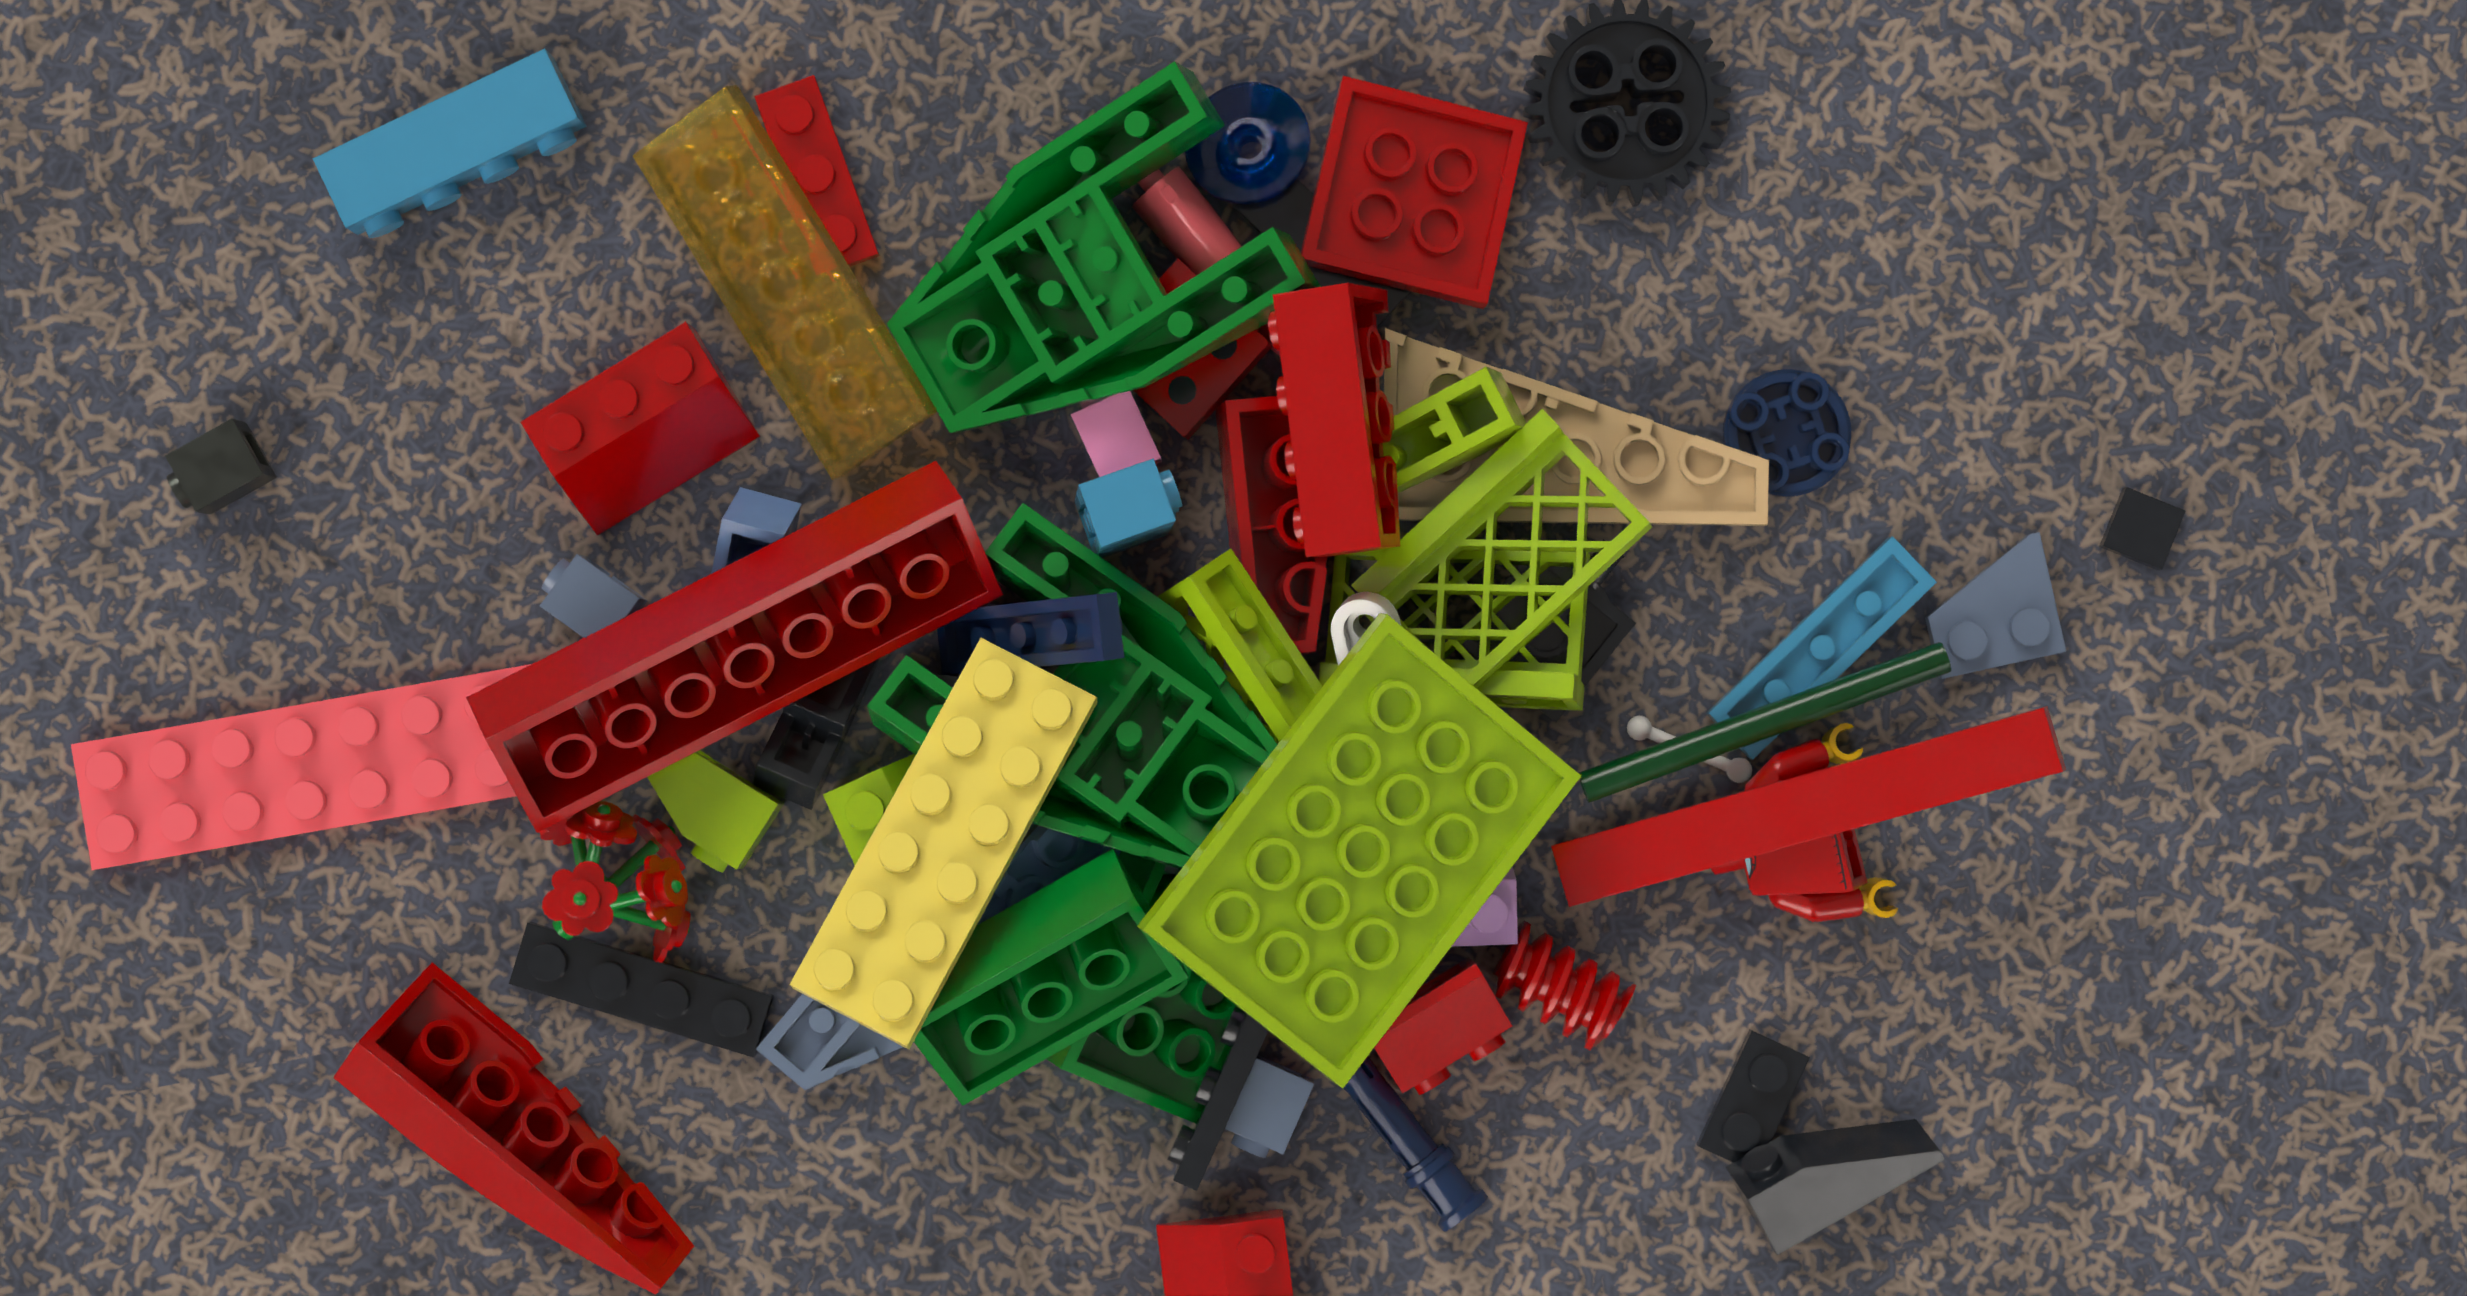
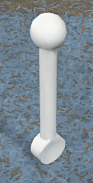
[1627,715,1752,783]

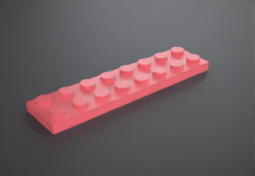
[71,664,531,870]

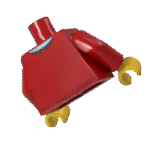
[1711,723,1898,922]

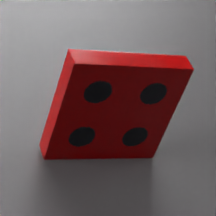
[1133,258,1273,440]

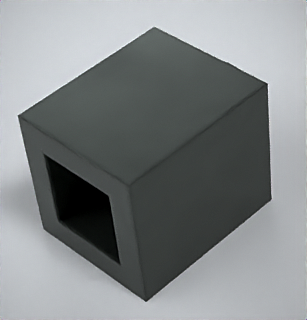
[165,418,277,515]

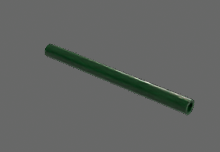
[1579,642,1952,803]

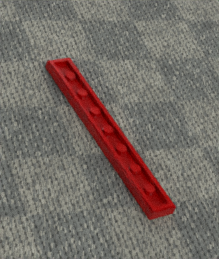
[1551,706,2066,907]

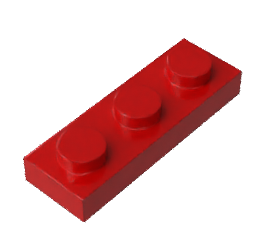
[754,75,880,277]

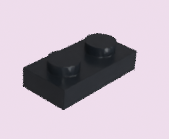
[1696,1029,1810,1163]

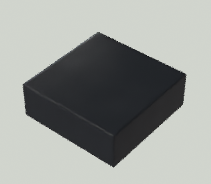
[2099,487,2186,570]

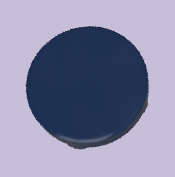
[1723,369,1851,497]

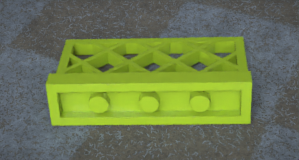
[1351,409,1652,688]
[1157,548,1323,744]
[1319,548,1590,711]

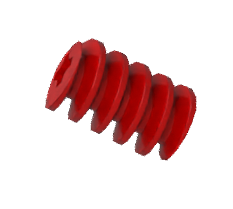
[1493,920,1637,1051]

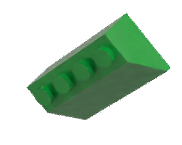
[914,849,1189,1106]

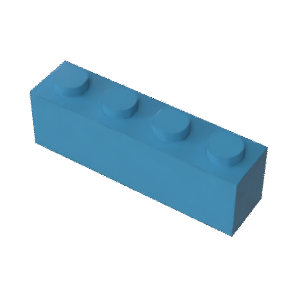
[312,48,587,238]

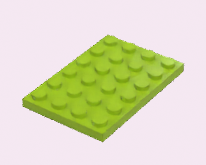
[1137,613,1581,1088]

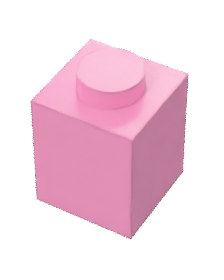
[1070,391,1162,477]

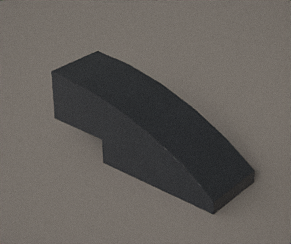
[753,658,880,810]

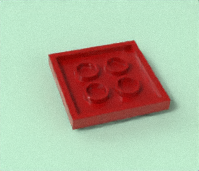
[1301,76,1528,309]

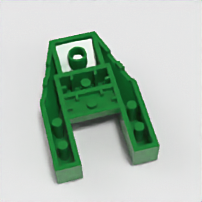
[887,61,1321,434]
[867,503,1278,869]

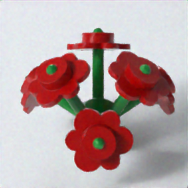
[539,801,691,963]

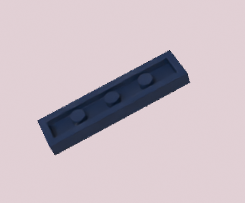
[937,592,1124,675]

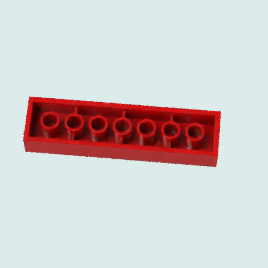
[466,461,1003,833]

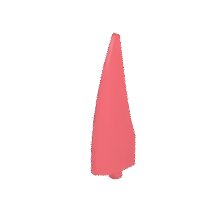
[1132,166,1280,356]

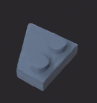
[1925,532,2066,679]
[756,994,914,1090]

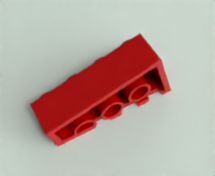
[1268,282,1401,557]
[1215,396,1327,655]

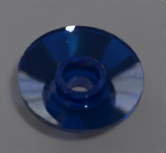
[1185,82,1311,204]

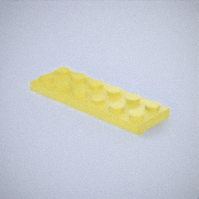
[789,638,1098,1049]

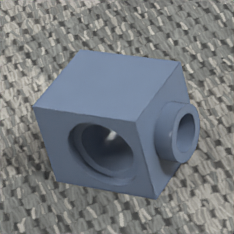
[540,554,648,638]
[1225,1055,1314,1158]

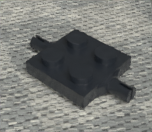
[1461,539,1636,723]

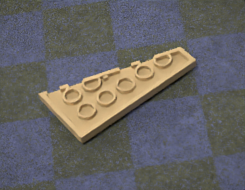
[1384,328,1769,526]

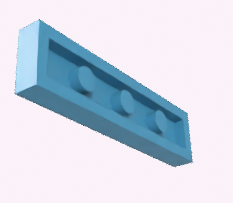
[1706,536,1937,759]

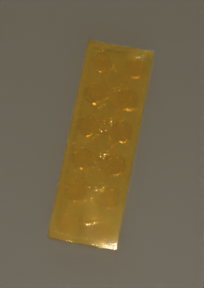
[633,85,937,480]

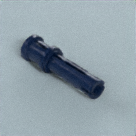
[1344,1057,1488,1232]

